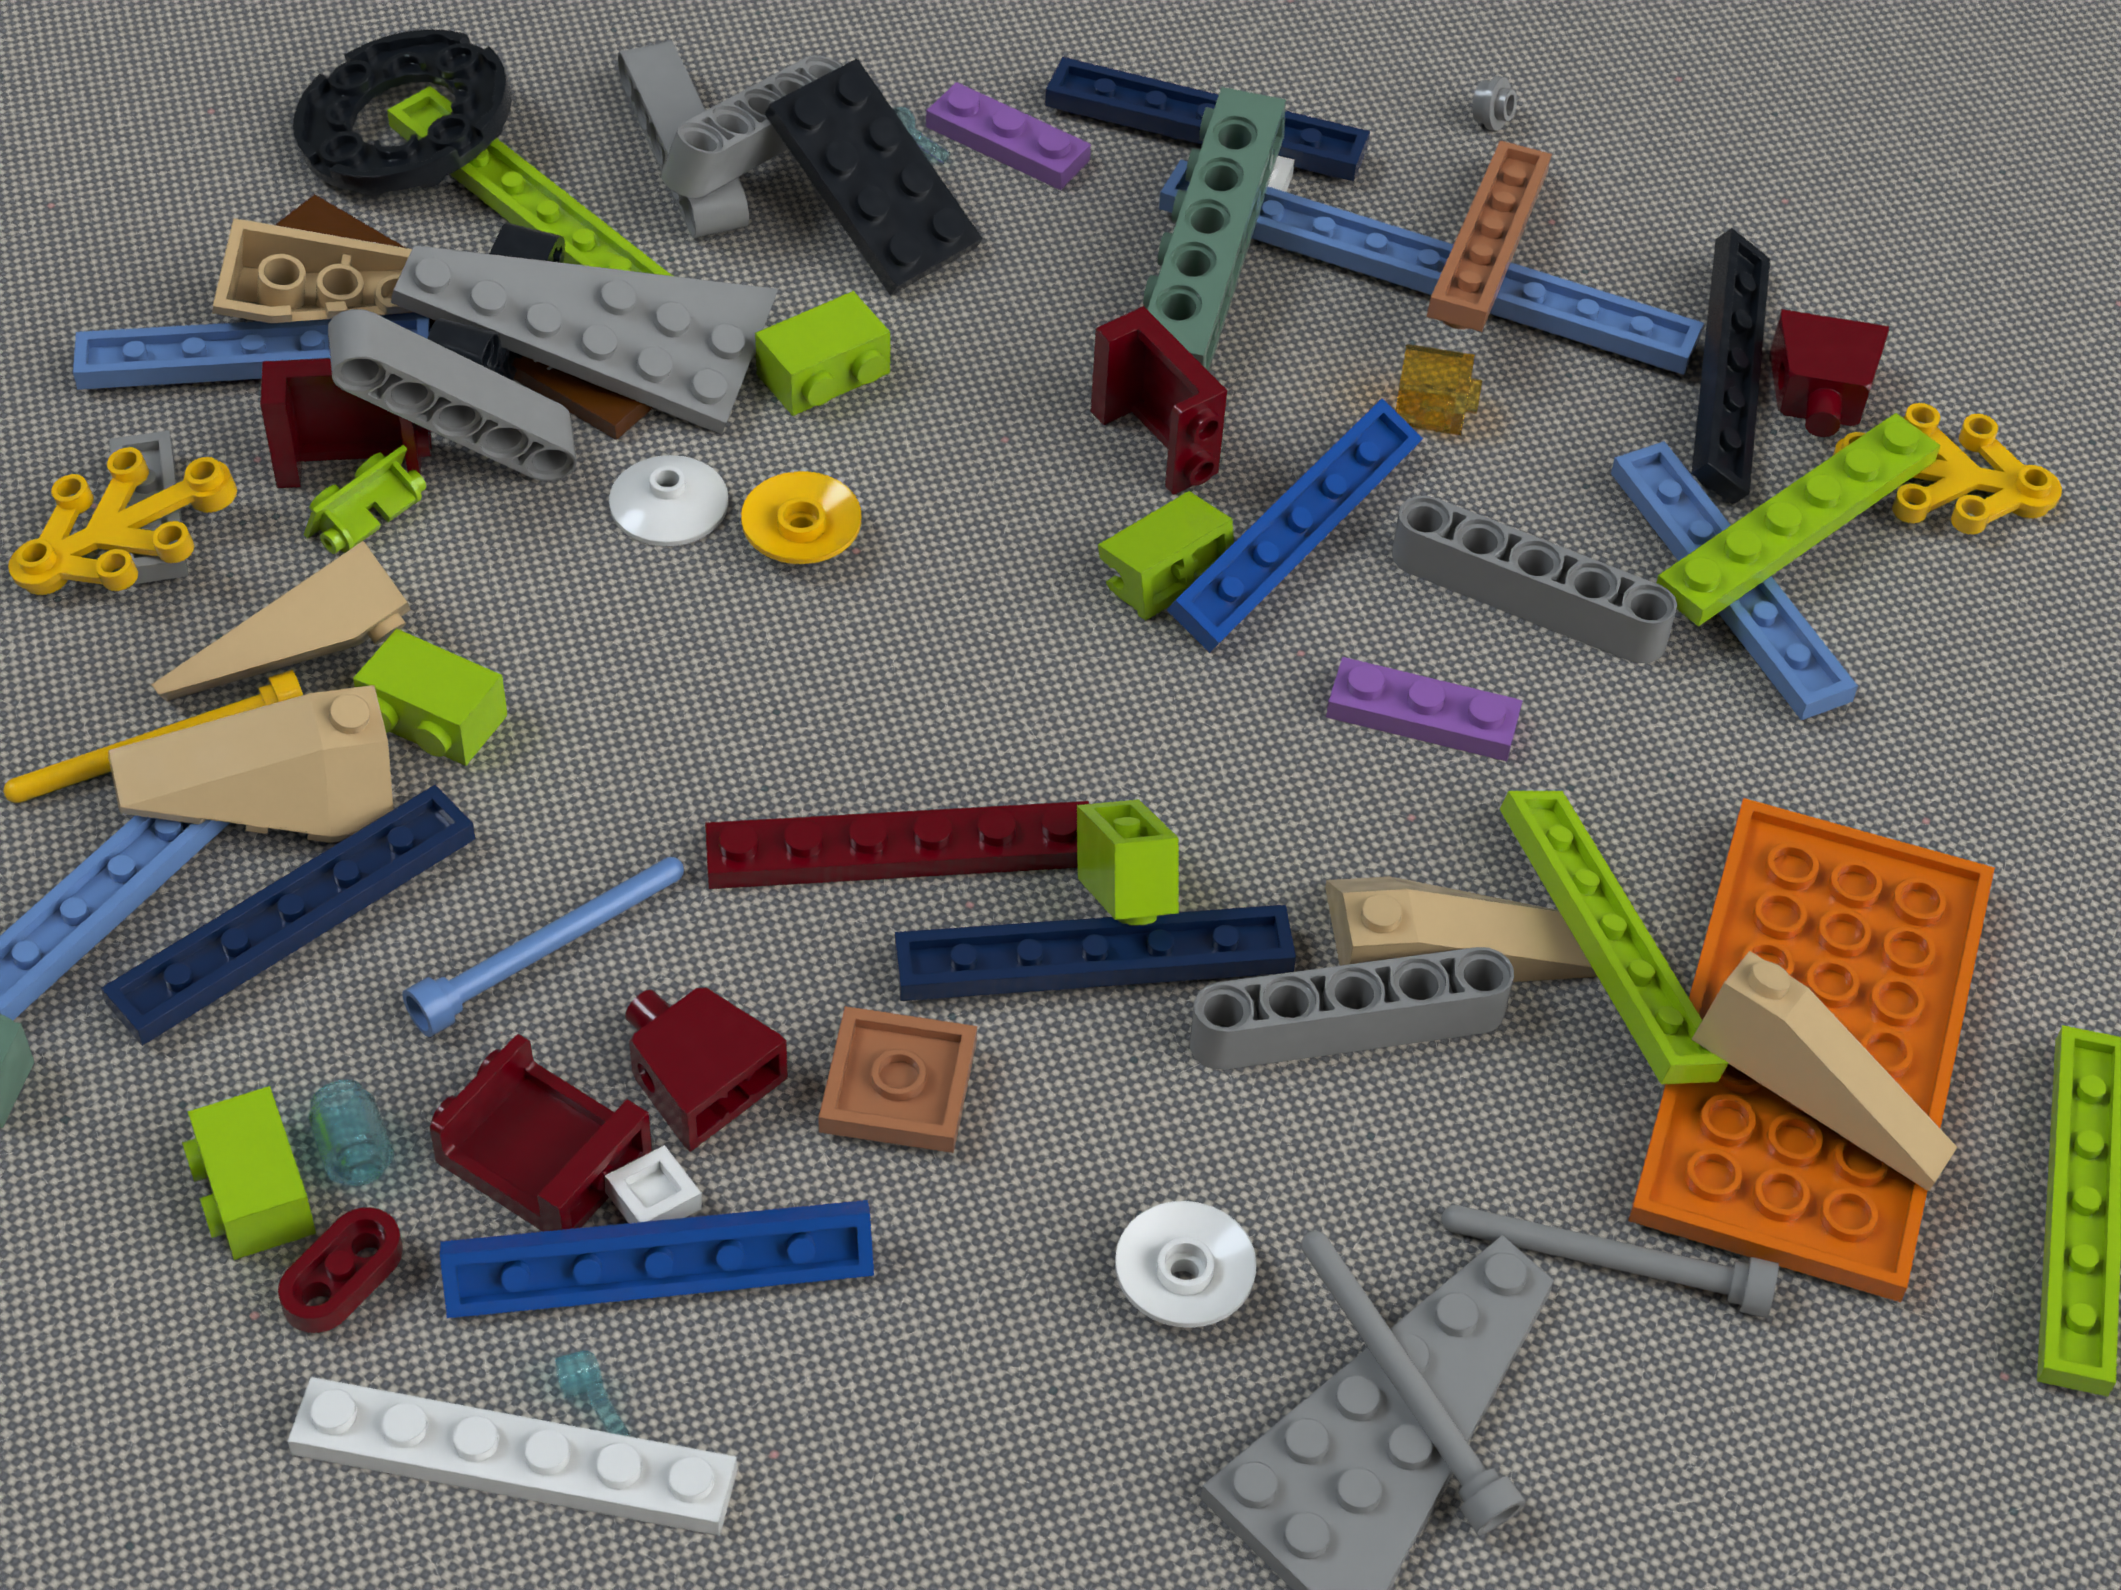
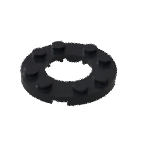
[293,29,512,196]

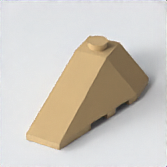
[213,218,413,323]
[151,541,411,701]
[108,685,394,843]
[1325,876,1597,982]
[1691,951,1957,1191]

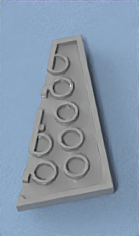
[391,245,779,435]
[1200,1235,1554,1590]

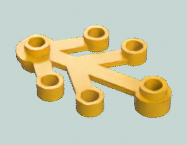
[1833,403,2062,535]
[8,447,237,595]

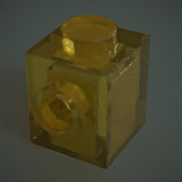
[1395,344,1483,436]

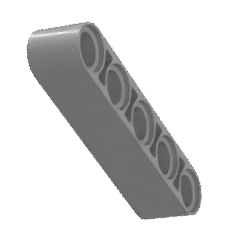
[618,41,749,239]
[661,55,842,198]
[328,309,577,481]
[1392,496,1677,663]
[1190,947,1514,1070]

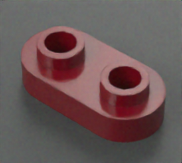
[278,1207,403,1333]

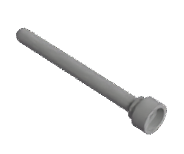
[1441,1205,1779,1318]
[1301,1231,1526,1535]

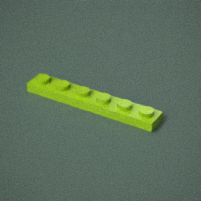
[1656,413,1941,627]
[1499,791,1728,1084]
[2037,1025,2121,1397]

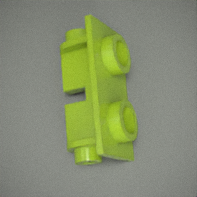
[303,445,427,554]

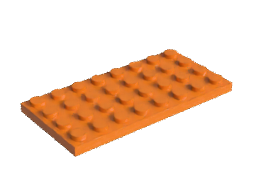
[1628,798,1995,1303]

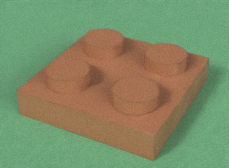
[818,1006,977,1153]

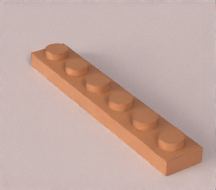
[1426,140,1552,332]

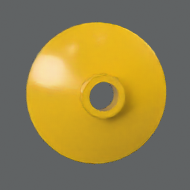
[741,471,862,564]

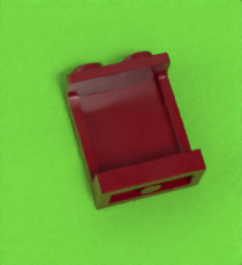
[1090,306,1227,495]
[260,358,432,488]
[429,1034,652,1232]

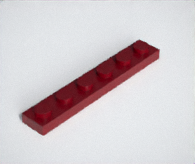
[705,801,1089,889]

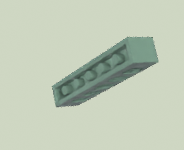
[1143,87,1286,371]

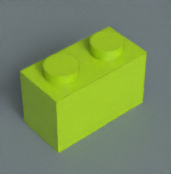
[755,291,890,416]
[353,628,508,766]
[1077,799,1179,925]
[182,1086,317,1260]

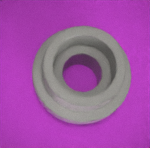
[1472,76,1517,131]

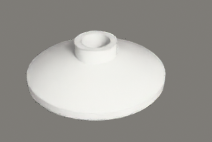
[609,455,728,547]
[1115,1201,1256,1328]

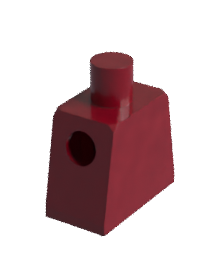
[1769,309,1889,437]
[625,988,788,1152]

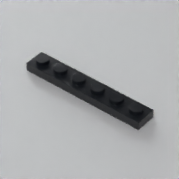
[1691,228,1770,505]

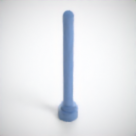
[402,857,684,1037]

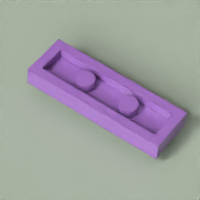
[926,82,1091,190]
[1326,657,1523,761]

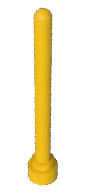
[3,669,303,803]

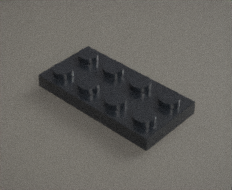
[764,58,983,296]

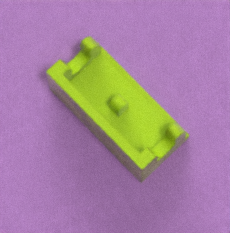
[1098,491,1234,621]

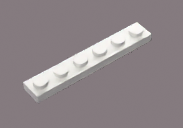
[288,1377,737,1536]

